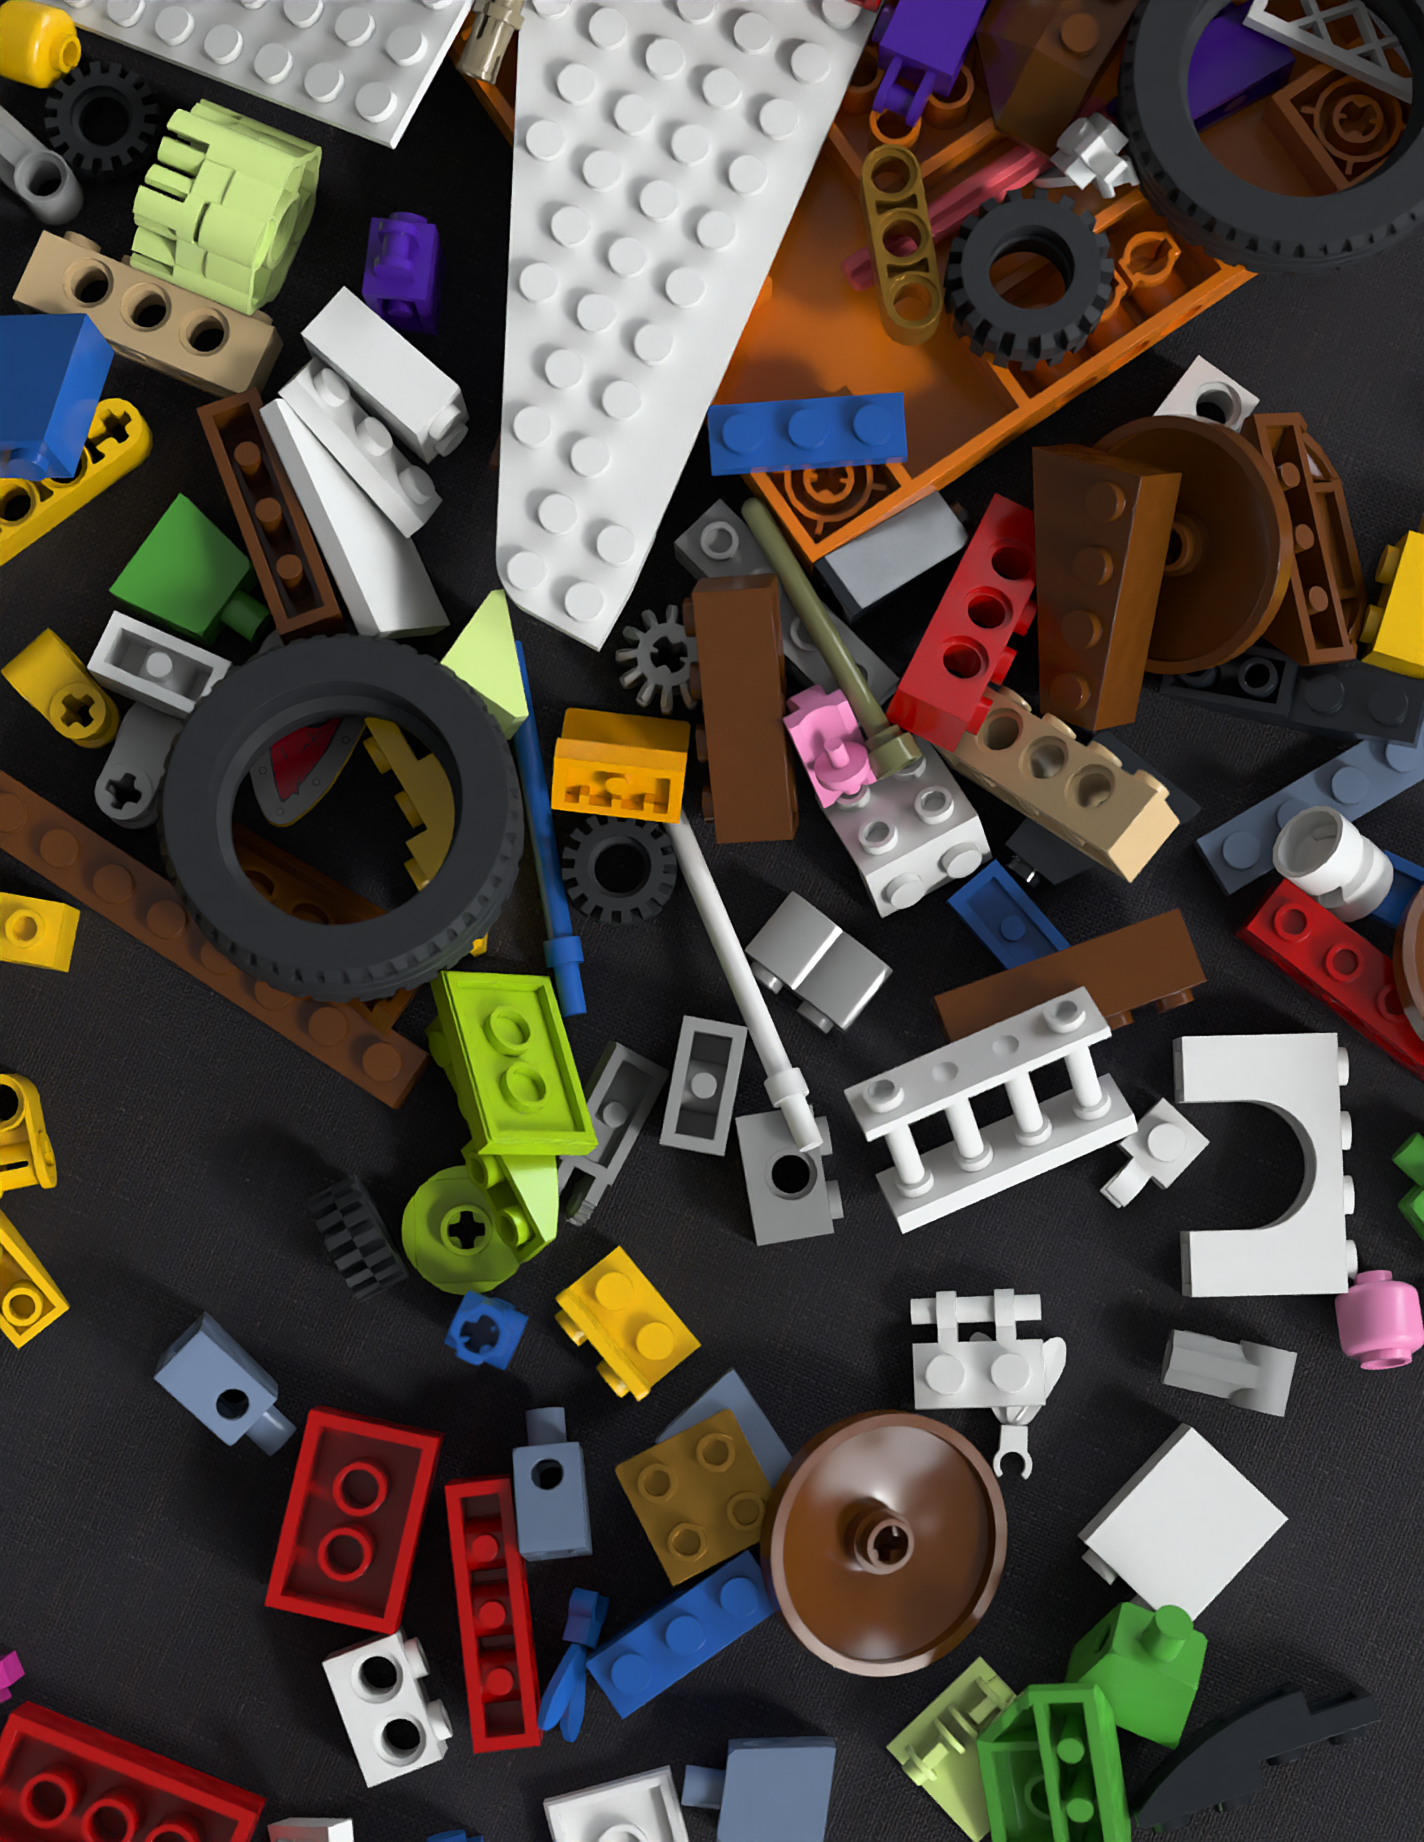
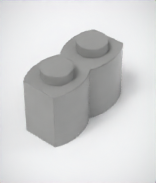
[744,891,893,1034]

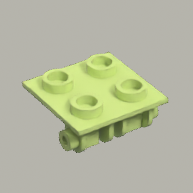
[886,1656,1017,1842]

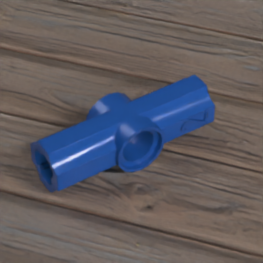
[444,1289,529,1371]

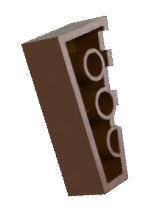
[1032,444,1182,731]

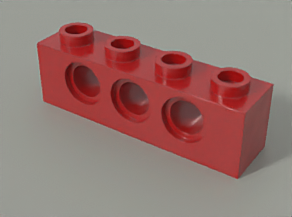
[885,493,1037,753]
[1234,878,1424,1082]
[445,1472,544,1753]

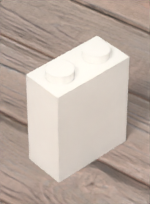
[301,286,469,464]
[1077,1423,1288,1622]

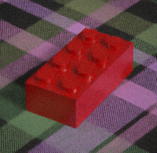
[0,1701,267,1842]

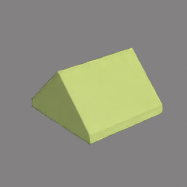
[441,589,529,740]

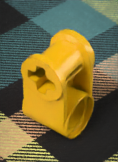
[1,628,121,749]
[0,1074,57,1198]

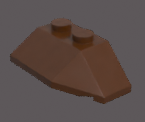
[974,0,1140,162]
[1239,412,1368,666]

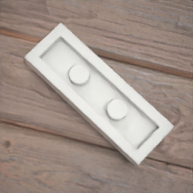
[278,356,443,538]

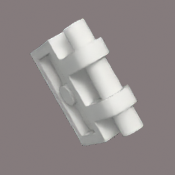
[911,1289,1046,1410]

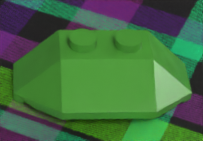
[976,1682,1131,1842]

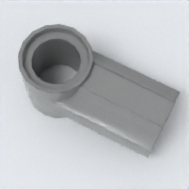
[0,106,84,226]
[1160,1329,1297,1417]

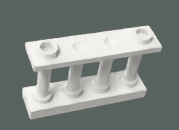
[844,986,1139,1234]

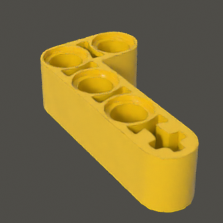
[0,398,153,566]

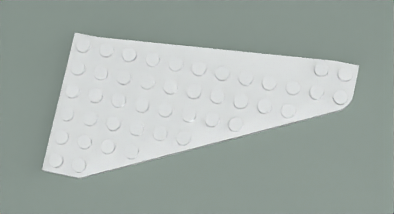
[496,0,888,652]

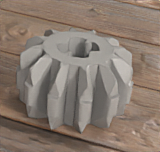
[615,605,698,715]

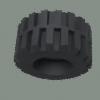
[943,188,1114,371]

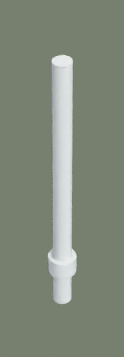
[661,805,823,1152]

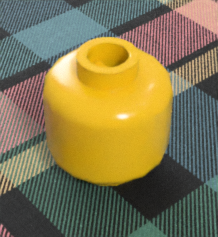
[0,0,81,88]

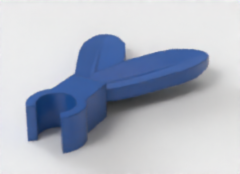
[538,1587,609,1742]

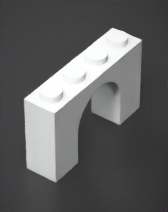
[1173,1033,1357,1297]

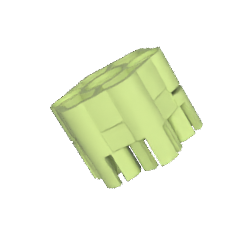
[130,98,322,316]

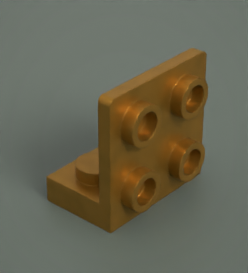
[615,1409,773,1586]

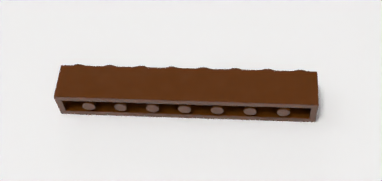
[0,770,433,1110]

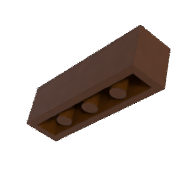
[196,387,349,646]
[683,573,800,844]
[930,908,1207,1046]

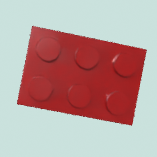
[264,1405,445,1635]

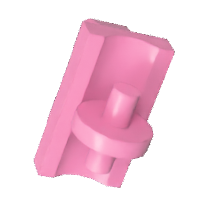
[782,685,877,808]

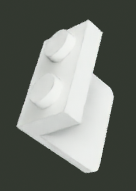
[815,735,993,918]

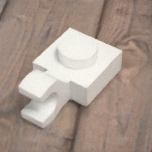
[1050,111,1129,190]
[1100,1098,1210,1208]

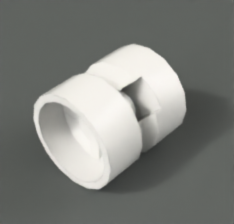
[1273,806,1393,922]

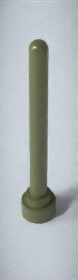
[741,497,922,781]

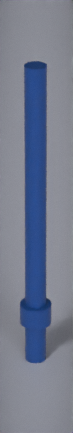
[513,641,587,1017]

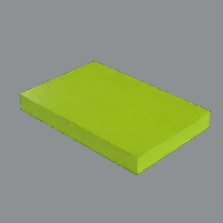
[430,971,598,1156]

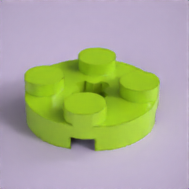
[402,1165,520,1295]

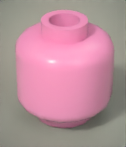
[1335,1270,1424,1370]

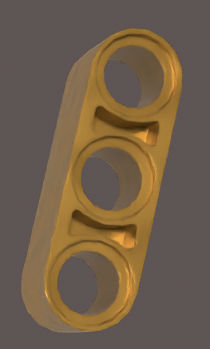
[859,144,943,346]

